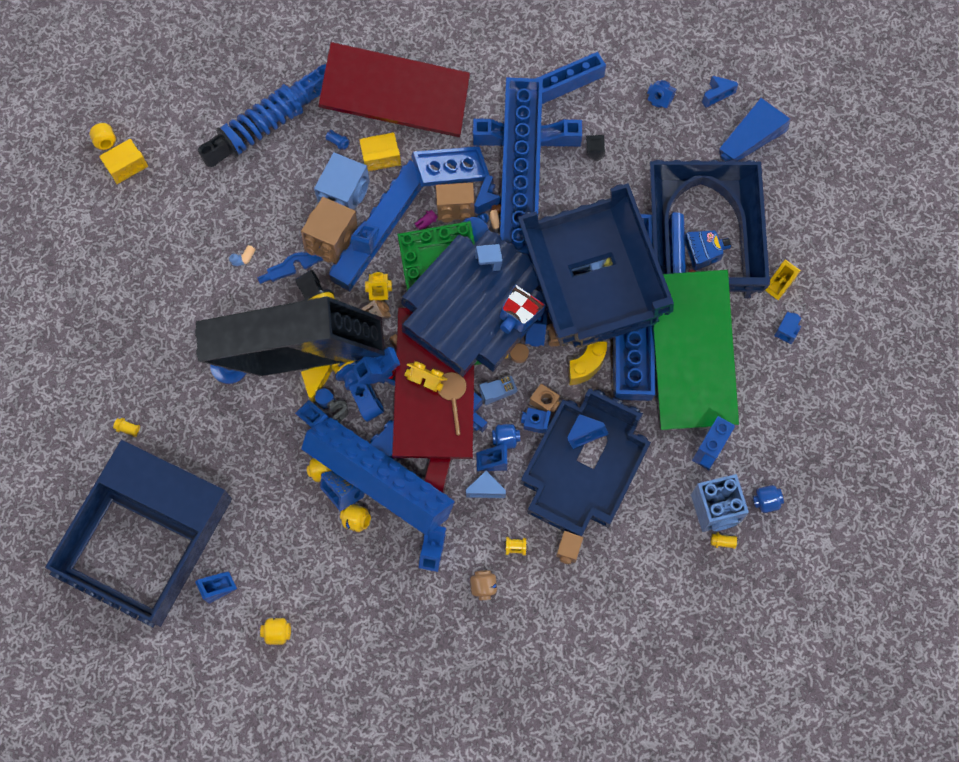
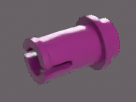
[414,210,438,230]

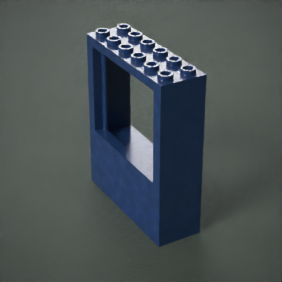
[45,440,232,628]

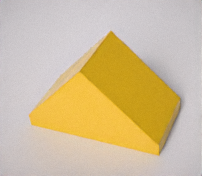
[765,259,801,300]
[301,365,332,403]

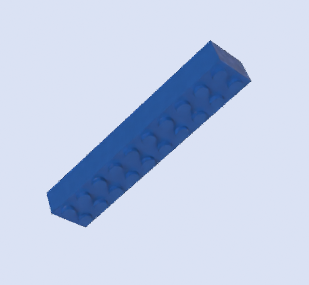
[500,77,543,257]
[613,214,655,401]

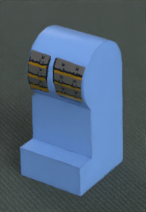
[479,376,518,405]

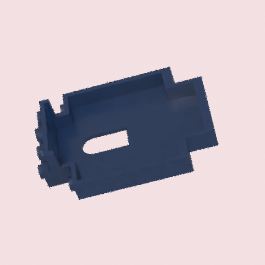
[520,388,651,536]

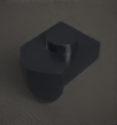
[586,135,605,161]

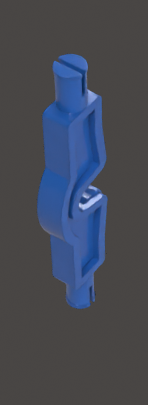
[257,247,323,284]

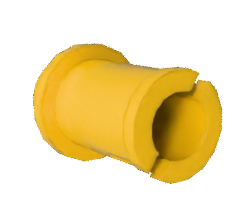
[113,418,140,437]
[711,532,737,549]

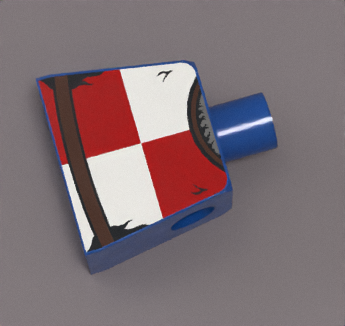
[500,284,546,334]

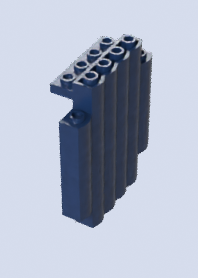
[401,230,547,377]

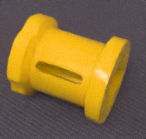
[505,537,526,556]

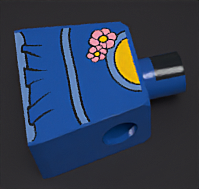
[685,230,731,270]

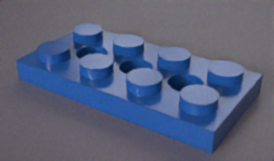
[411,146,489,187]

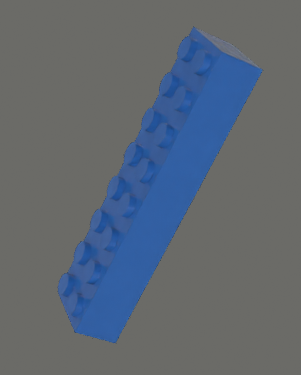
[301,417,455,536]

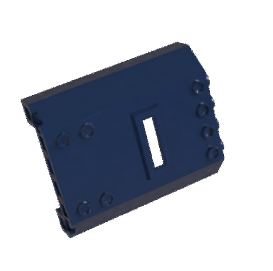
[518,183,674,348]

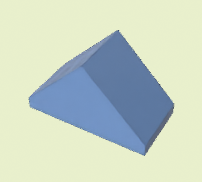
[466,471,506,498]

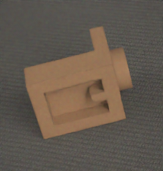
[362,300,391,319]

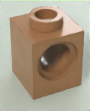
[529,384,561,413]
[556,531,583,565]

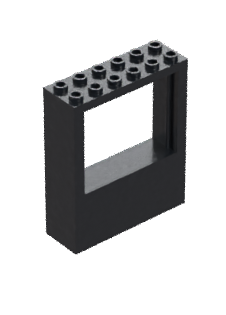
[195,296,385,376]

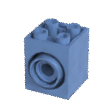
[314,152,370,210]
[691,474,749,532]

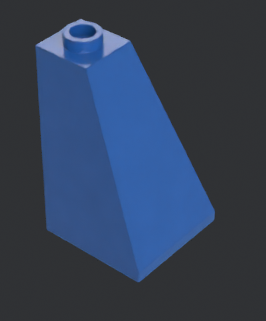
[719,98,790,161]

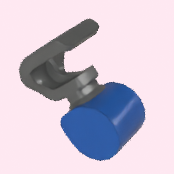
[315,388,349,422]

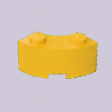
[569,341,607,386]

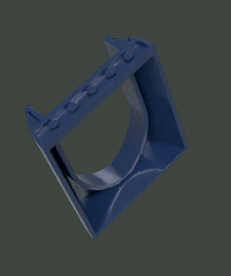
[650,160,770,298]

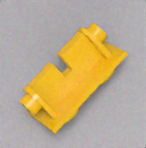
[405,361,448,392]

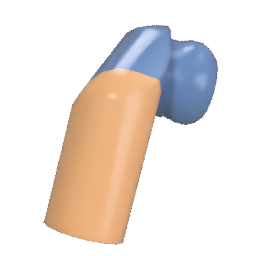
[229,245,256,266]

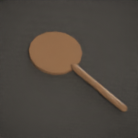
[438,372,466,436]

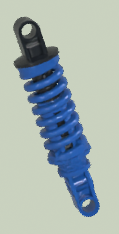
[198,64,326,167]

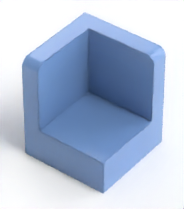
[475,244,502,271]

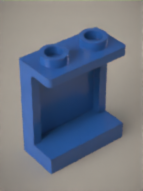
[692,416,735,470]

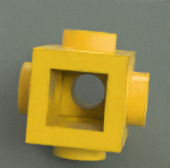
[365,272,392,300]

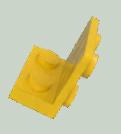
[360,133,401,171]
[99,139,149,184]

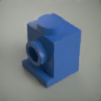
[774,311,801,344]
[521,408,551,434]

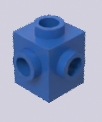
[647,80,677,109]

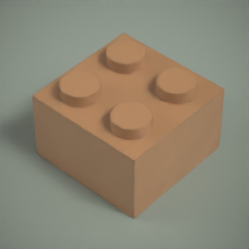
[436,183,475,223]

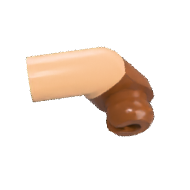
[489,204,501,230]

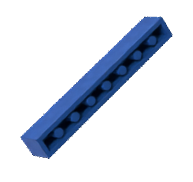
[329,160,422,292]

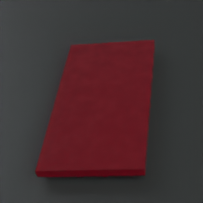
[318,42,470,138]
[392,308,474,459]

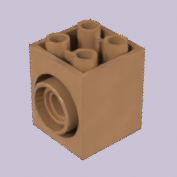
[301,197,358,264]

